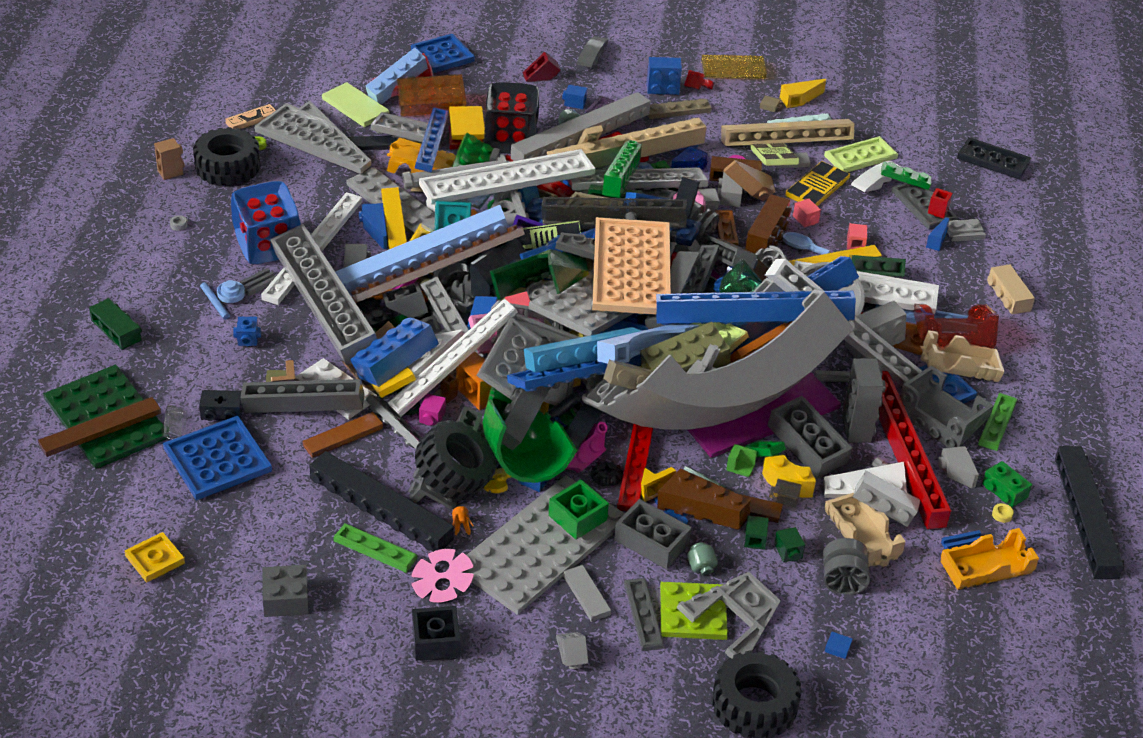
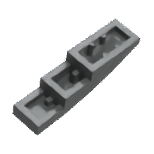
[577,36,608,67]

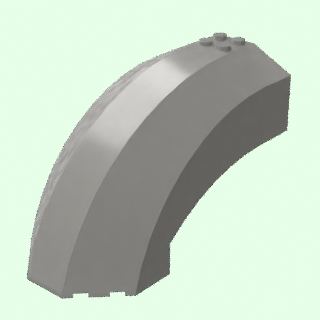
[582,278,854,430]

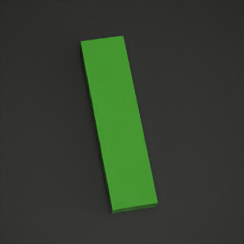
[978,393,1018,451]
[333,524,417,573]

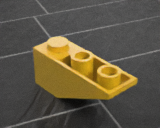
[780,79,826,108]

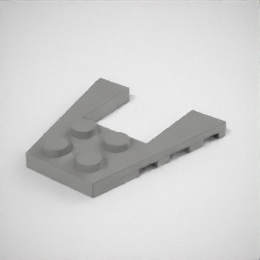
[677,572,781,659]

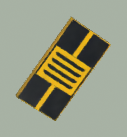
[785,161,850,206]

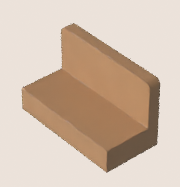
[271,360,295,382]

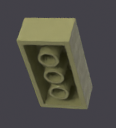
[640,322,731,373]

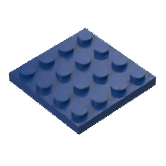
[163,416,272,500]

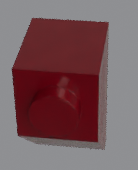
[522,52,561,82]

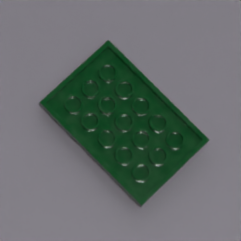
[43,364,170,469]

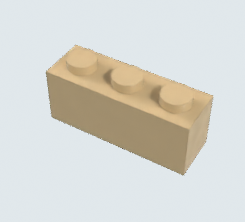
[987,264,1035,314]

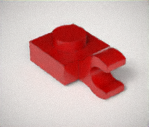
[684,70,714,90]

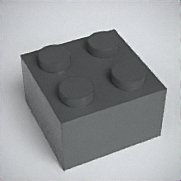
[262,564,309,617]

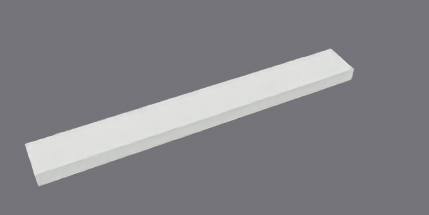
[388,299,518,417]

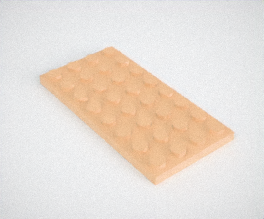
[592,217,671,314]

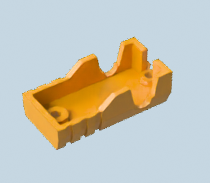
[386,137,456,174]
[941,528,1039,590]

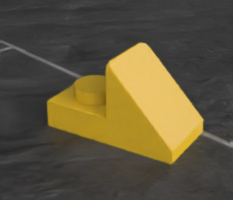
[641,467,676,502]

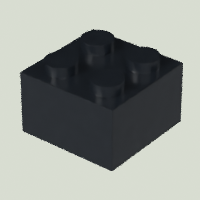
[412,606,460,661]

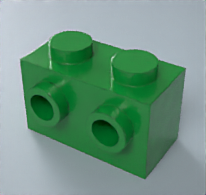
[982,461,1032,508]

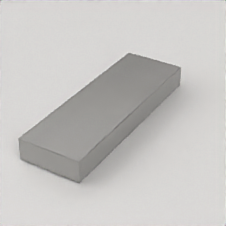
[563,565,611,622]

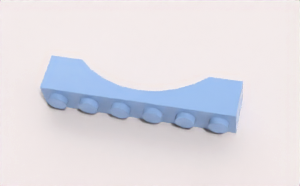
[597,323,699,363]

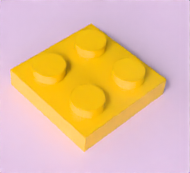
[124,532,185,583]

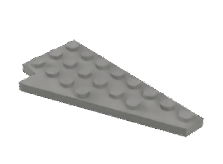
[254,101,371,174]

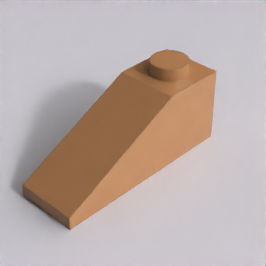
[724,160,776,201]

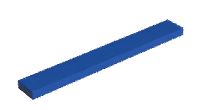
[415,107,449,173]

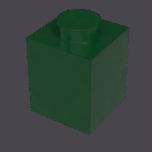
[744,516,769,550]
[774,527,805,563]

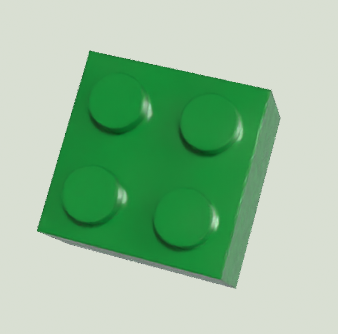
[548,480,609,540]

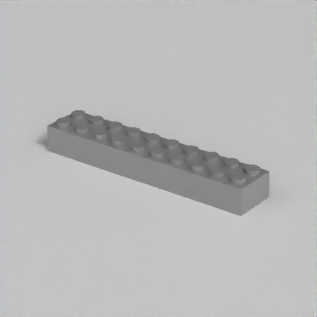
[270,224,377,365]

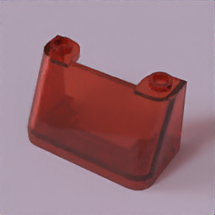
[914,304,999,349]

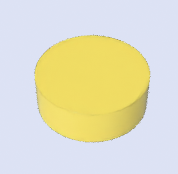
[992,503,1014,523]

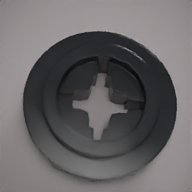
[591,460,623,486]

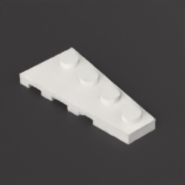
[823,462,907,498]

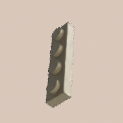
[648,99,711,119]

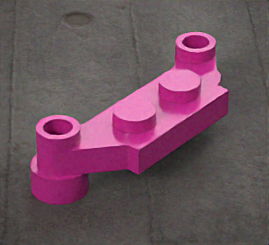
[565,422,608,473]

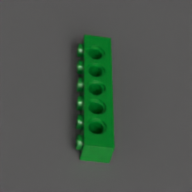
[602,140,642,198]

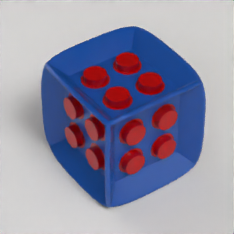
[231,181,301,264]

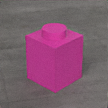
[419,394,446,426]

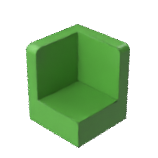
[726,444,757,477]

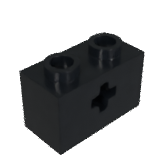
[199,390,243,421]

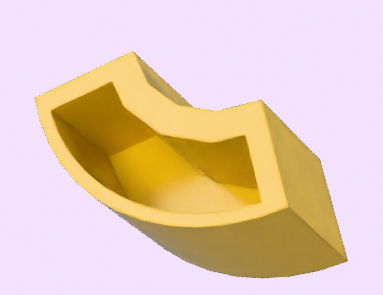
[762,455,816,498]

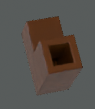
[433,374,458,404]

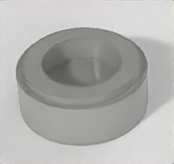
[170,215,188,231]

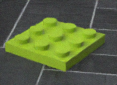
[660,581,727,640]

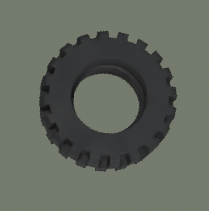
[193,127,260,186]
[415,420,496,501]
[712,650,802,738]

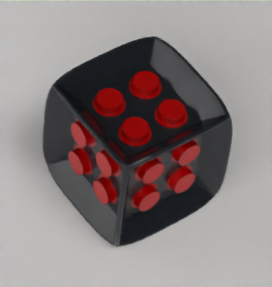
[484,82,539,154]

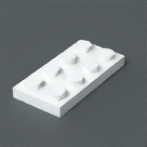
[295,358,377,420]

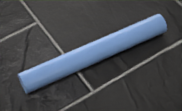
[200,282,230,320]

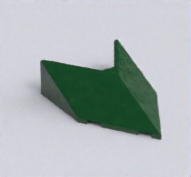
[490,249,589,300]

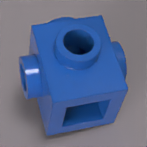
[233,316,261,346]

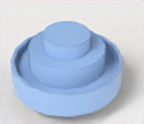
[217,280,245,303]

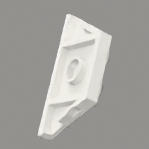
[408,329,464,378]

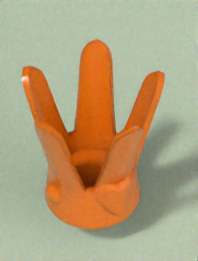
[452,506,474,536]

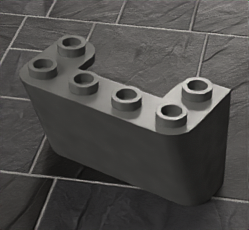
[900,366,994,448]

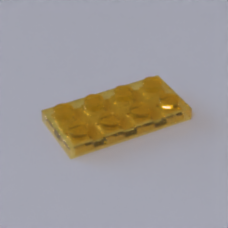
[701,55,767,79]

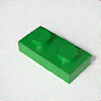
[746,441,786,458]

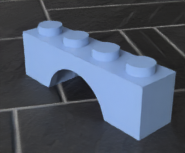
[366,48,428,104]

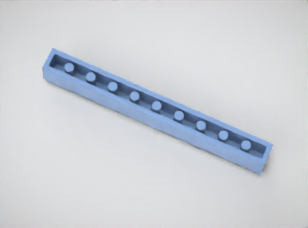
[335,205,509,295]

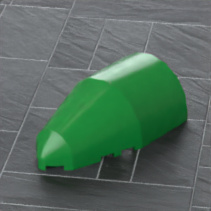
[482,387,577,483]

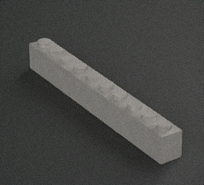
[511,92,651,161]

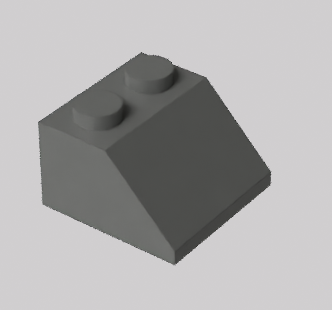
[382,282,428,318]

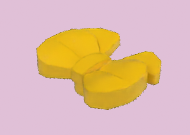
[483,468,511,493]

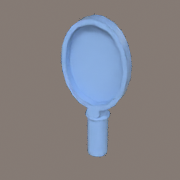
[783,232,830,255]

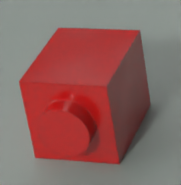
[927,188,953,219]

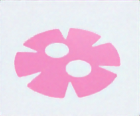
[412,549,474,602]

